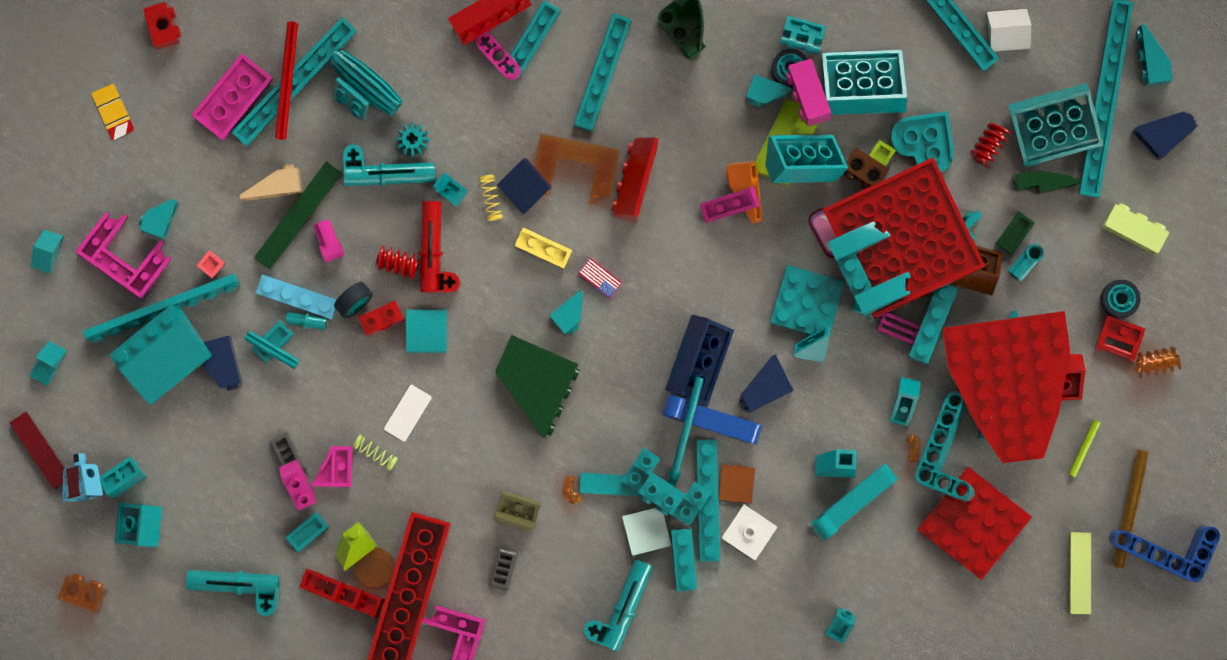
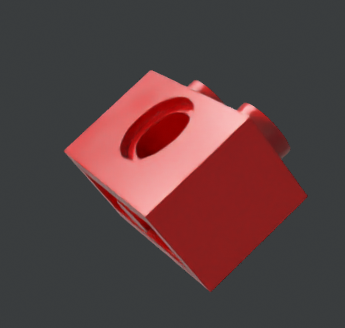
[143,2,181,50]
[358,301,405,337]

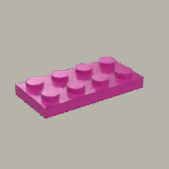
[191,53,273,141]

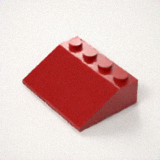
[611,137,659,224]

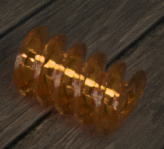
[1136,346,1181,378]

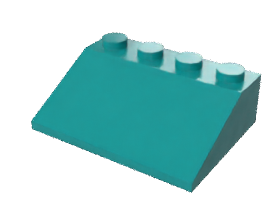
[822,50,907,115]
[1008,83,1104,167]
[109,305,212,405]

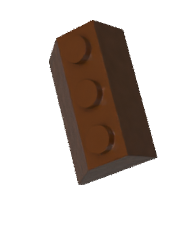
[950,246,1003,296]

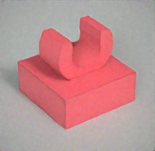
[197,250,226,279]

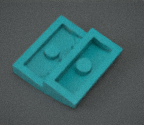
[406,309,447,353]

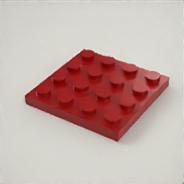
[917,467,1032,581]

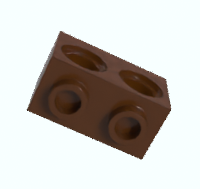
[843,148,889,189]

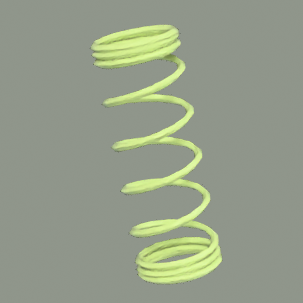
[352,435,398,471]

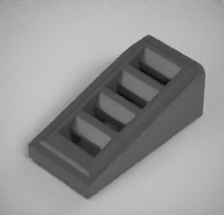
[270,432,307,472]
[488,547,518,592]

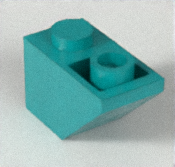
[815,449,857,478]

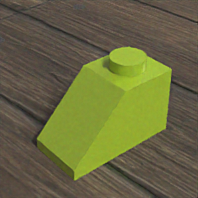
[335,522,378,570]

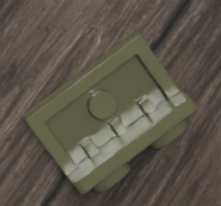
[494,490,542,531]

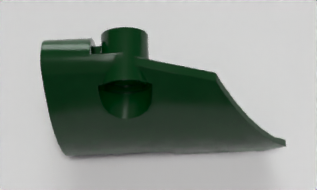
[658,0,706,60]

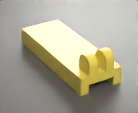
[514,228,572,269]

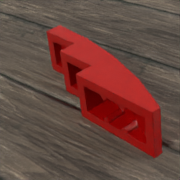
[299,568,385,618]

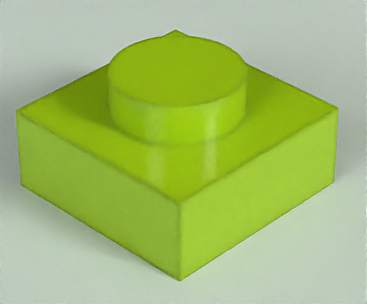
[869,140,896,166]

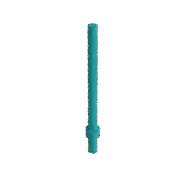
[668,377,704,487]

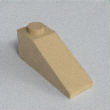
[240,165,302,201]

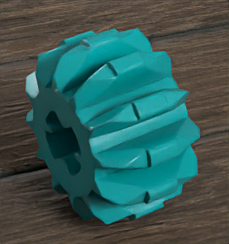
[396,122,430,157]

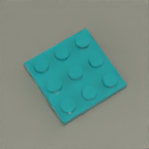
[770,265,845,335]

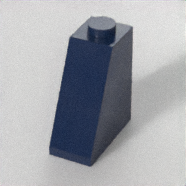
[1132,111,1198,160]
[202,336,243,391]
[739,354,794,413]

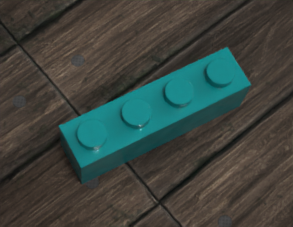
[909,285,958,366]

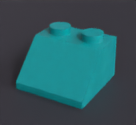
[115,503,162,547]

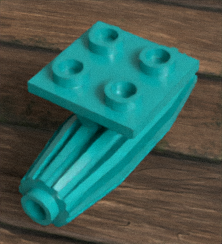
[330,49,403,120]

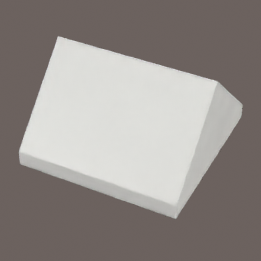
[986,9,1031,52]

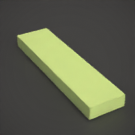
[1069,532,1091,614]

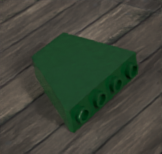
[495,335,580,439]

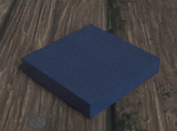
[497,157,552,214]

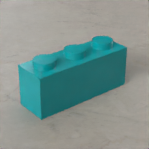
[671,529,697,592]

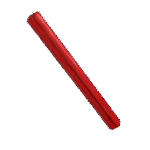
[275,21,298,140]

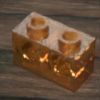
[58,573,108,613]

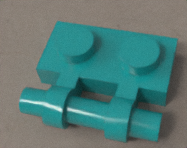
[780,16,826,55]

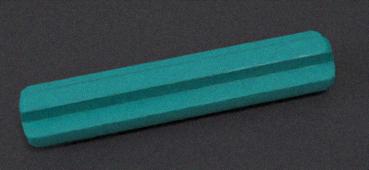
[244,331,300,369]

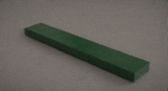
[254,161,343,270]

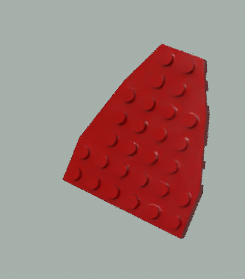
[942,311,1071,464]

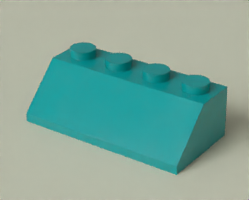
[765,135,848,183]

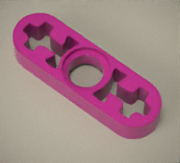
[476,32,521,80]

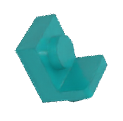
[825,607,856,644]

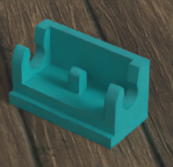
[100,456,147,499]

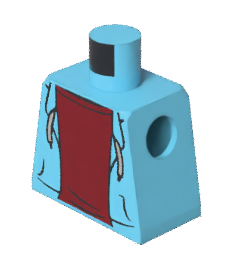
[62,453,103,502]

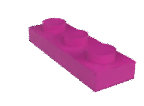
[699,186,760,223]

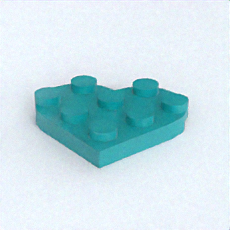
[891,111,954,172]

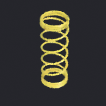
[479,175,503,221]

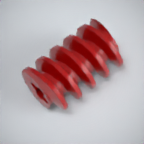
[970,123,1011,168]
[375,245,420,280]

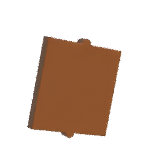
[718,464,755,503]

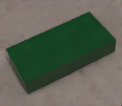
[995,211,1035,256]

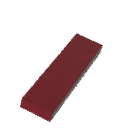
[9,411,65,489]

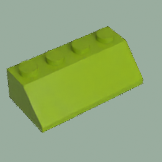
[756,99,818,188]

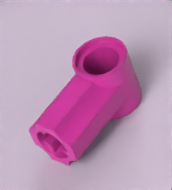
[313,219,345,262]

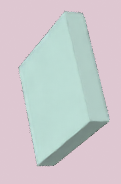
[622,508,671,556]

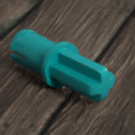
[285,312,327,331]

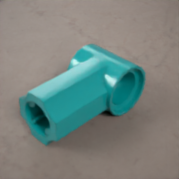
[1008,244,1044,282]

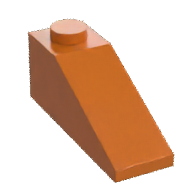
[726,161,763,223]

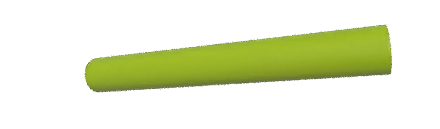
[1068,420,1101,478]

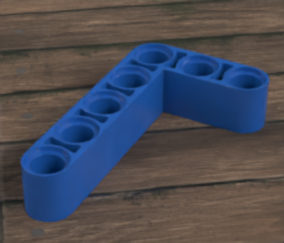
[662,394,762,445]
[1108,525,1220,582]

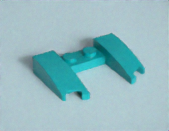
[827,222,910,317]

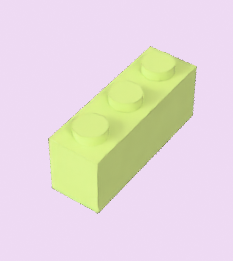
[1101,203,1170,255]

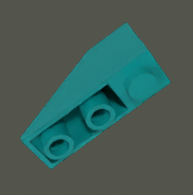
[1135,23,1173,86]

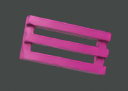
[877,313,921,345]

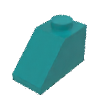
[745,74,792,108]
[139,199,179,240]
[549,290,583,335]
[889,377,921,426]

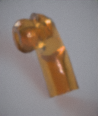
[906,433,921,462]
[562,475,582,504]

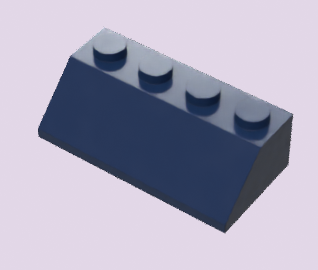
[665,314,734,406]

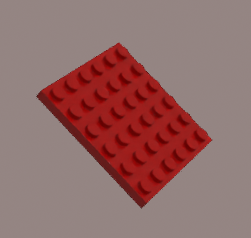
[823,157,985,319]

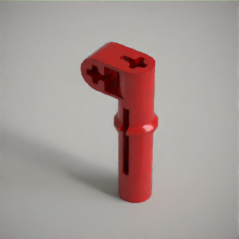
[418,201,461,293]

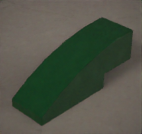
[1012,171,1080,195]

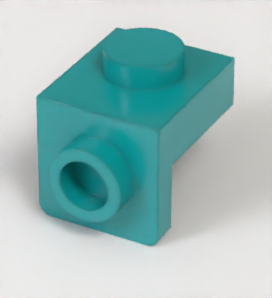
[433,172,469,207]
[963,210,983,241]

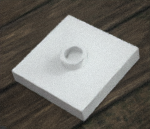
[722,505,777,560]

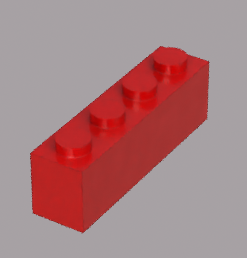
[448,0,532,45]

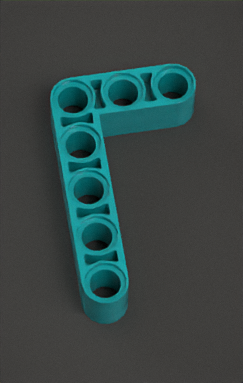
[915,391,975,502]
[809,463,898,541]

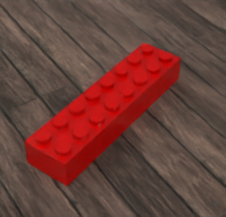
[367,512,452,660]

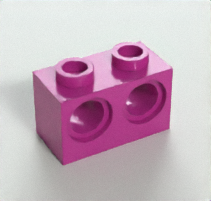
[279,459,316,510]

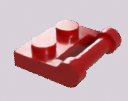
[1095,315,1146,363]

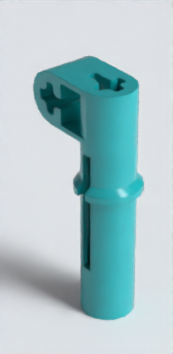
[343,144,436,187]
[584,559,653,652]
[186,570,280,616]

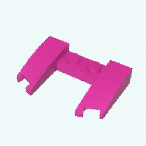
[75,212,171,301]
[422,605,486,660]

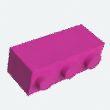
[785,59,831,127]

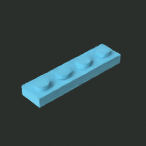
[256,274,336,319]

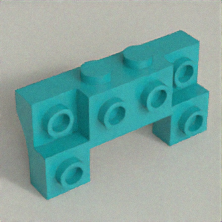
[622,447,712,526]

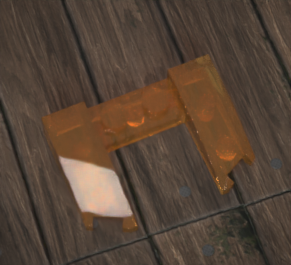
[535,134,620,204]

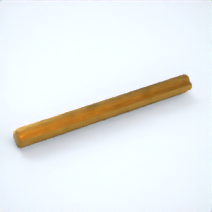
[1113,449,1149,569]

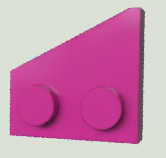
[312,446,353,487]

